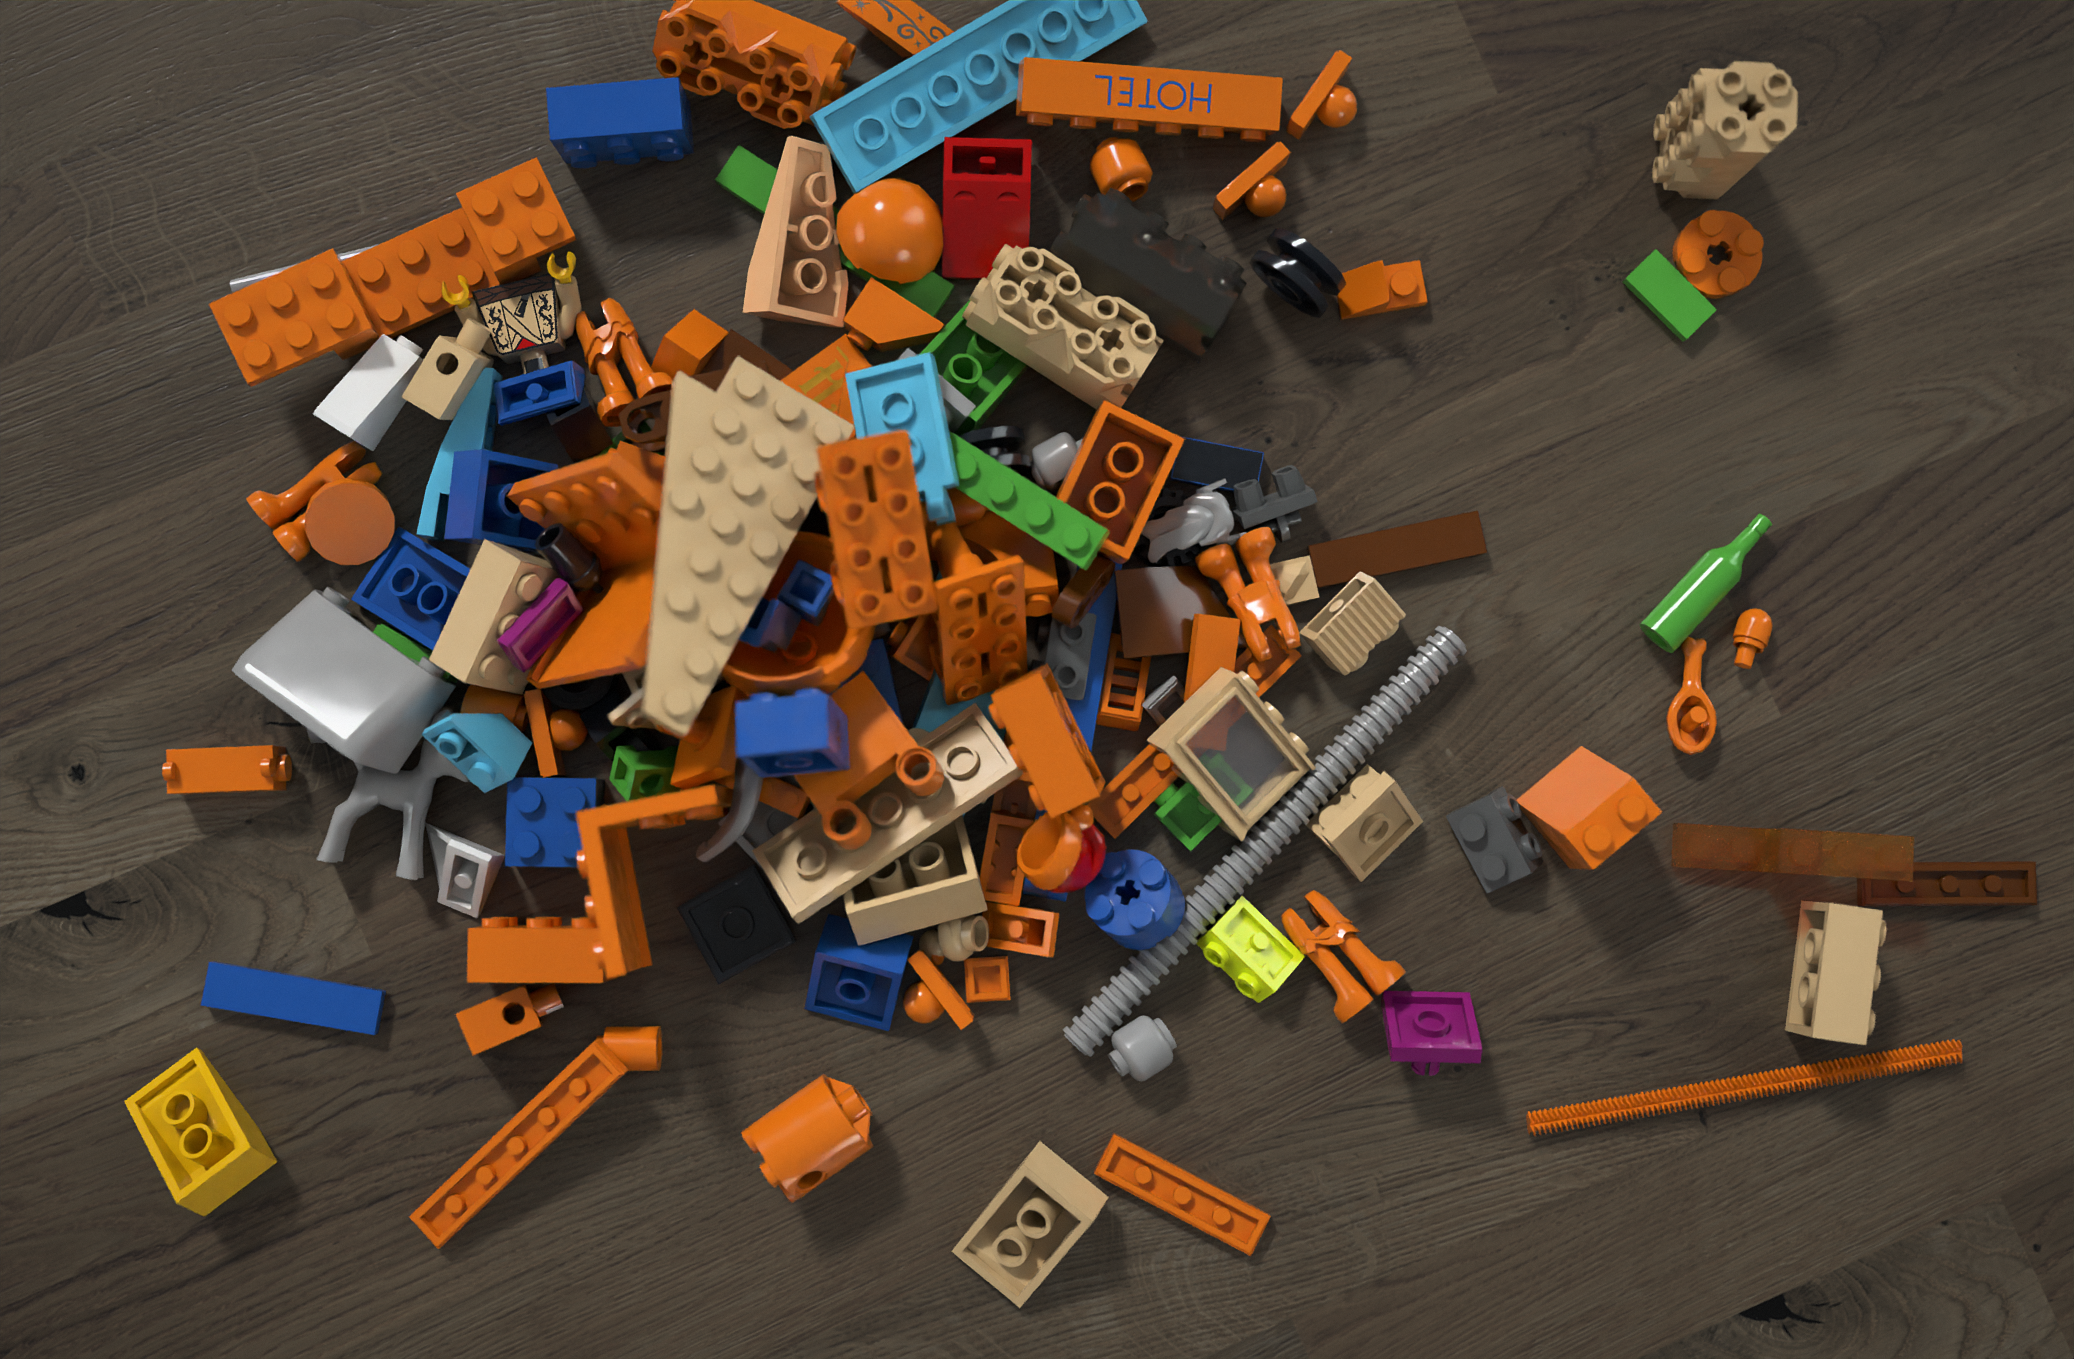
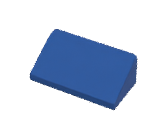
[493,360,586,425]

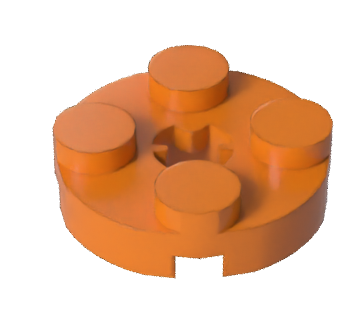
[1673,210,1764,299]

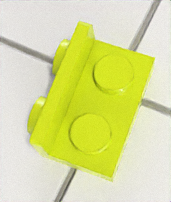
[1196,896,1305,1003]

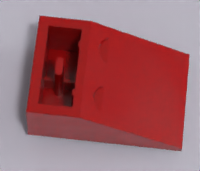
[942,137,1032,280]

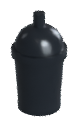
[535,523,603,594]

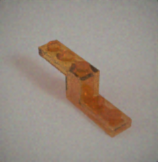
[1671,823,1914,881]

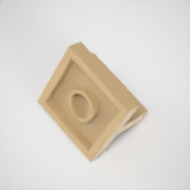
[1306,764,1423,882]

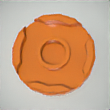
[305,479,395,565]

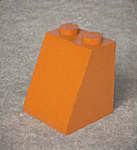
[1516,746,1662,870]

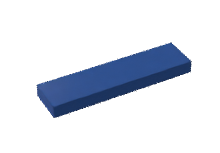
[201,961,386,1035]

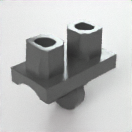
[1230,465,1318,543]

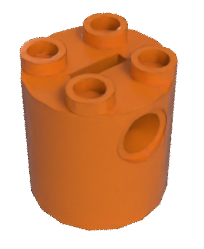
[741,1074,873,1203]

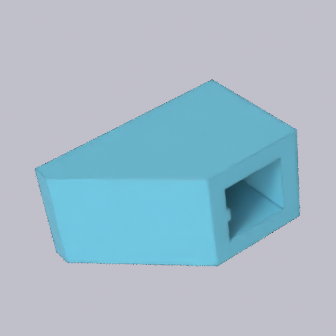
[422,713,533,793]

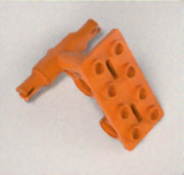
[814,430,937,629]
[920,487,1028,705]

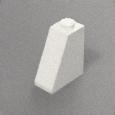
[313,334,423,451]

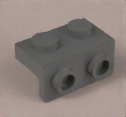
[1029,612,1096,701]
[1446,786,1543,894]

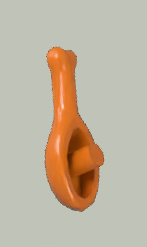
[1666,637,1717,755]

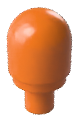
[1732,608,1773,669]

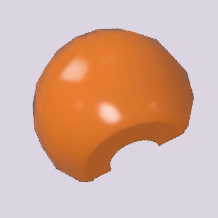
[836,178,943,284]

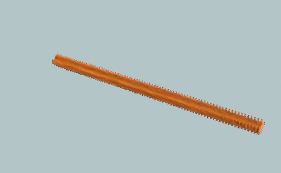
[1526,1039,1963,1136]

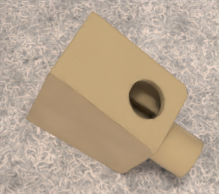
[402,318,494,420]

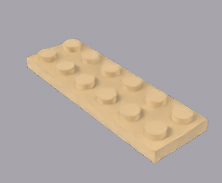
[752,703,1024,924]

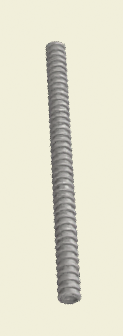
[1063,626,1467,1057]

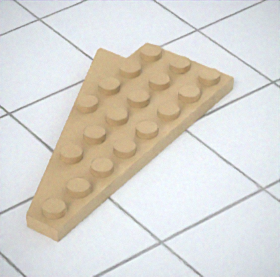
[641,356,855,738]

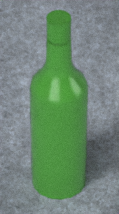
[1640,514,1772,653]

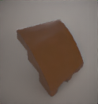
[1114,566,1247,659]

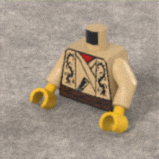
[442,251,582,374]

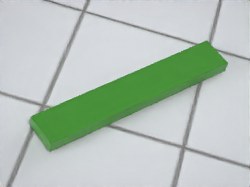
[715,145,955,318]

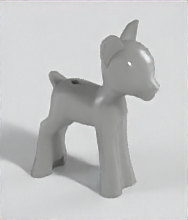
[316,710,469,880]

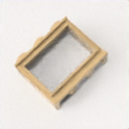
[1147,667,1316,841]

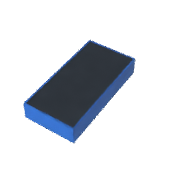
[1170,436,1264,493]

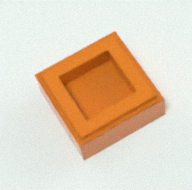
[964,955,1011,1003]

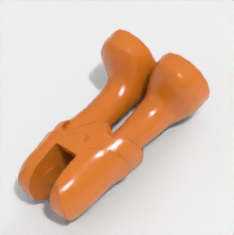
[575,298,673,427]
[1281,890,1406,1024]

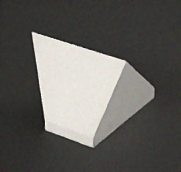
[425,822,505,918]

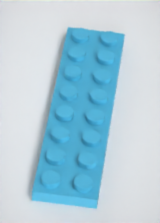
[809,0,1148,194]

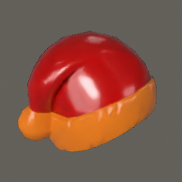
[1017,804,1106,893]

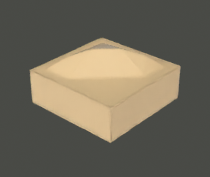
[1270,555,1320,606]

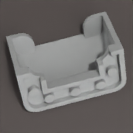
[232,587,456,775]

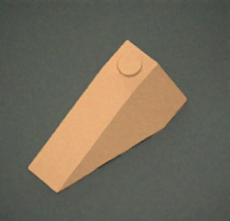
[743,136,849,328]

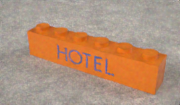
[1016,57,1283,142]

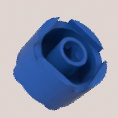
[1085,850,1185,950]

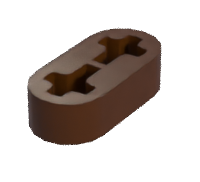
[1051,553,1116,629]

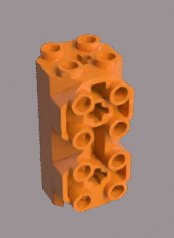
[652,0,857,129]

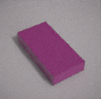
[497,577,584,672]

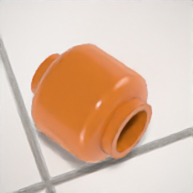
[1089,137,1153,204]

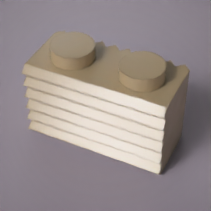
[1299,572,1406,676]

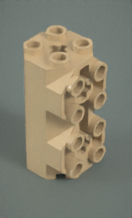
[1652,61,1798,200]
[962,244,1164,410]

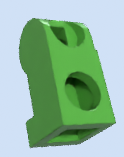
[609,745,694,802]

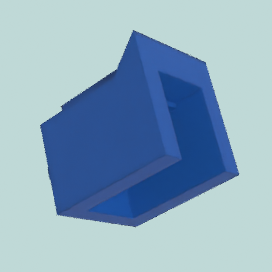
[739,597,802,653]

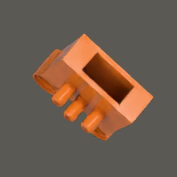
[793,671,944,850]

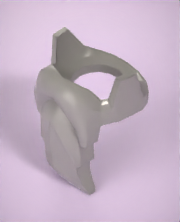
[1141,478,1247,563]

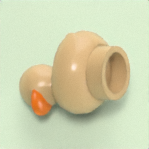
[919,914,989,966]

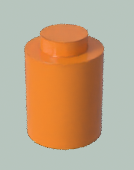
[460,684,529,732]
[596,1026,662,1071]

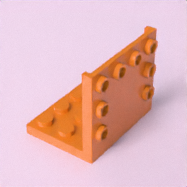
[507,451,662,689]
[576,785,733,978]

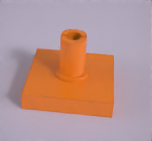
[657,685,750,790]

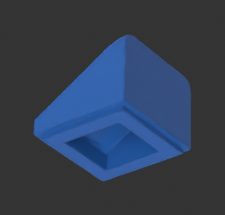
[777,559,834,626]

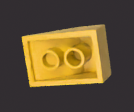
[124,1048,277,1217]

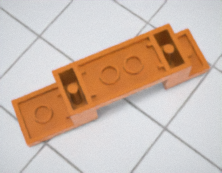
[209,157,576,387]

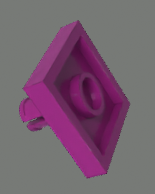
[1381,991,1482,1076]

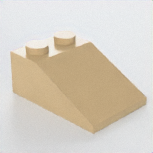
[951,1141,1109,1308]

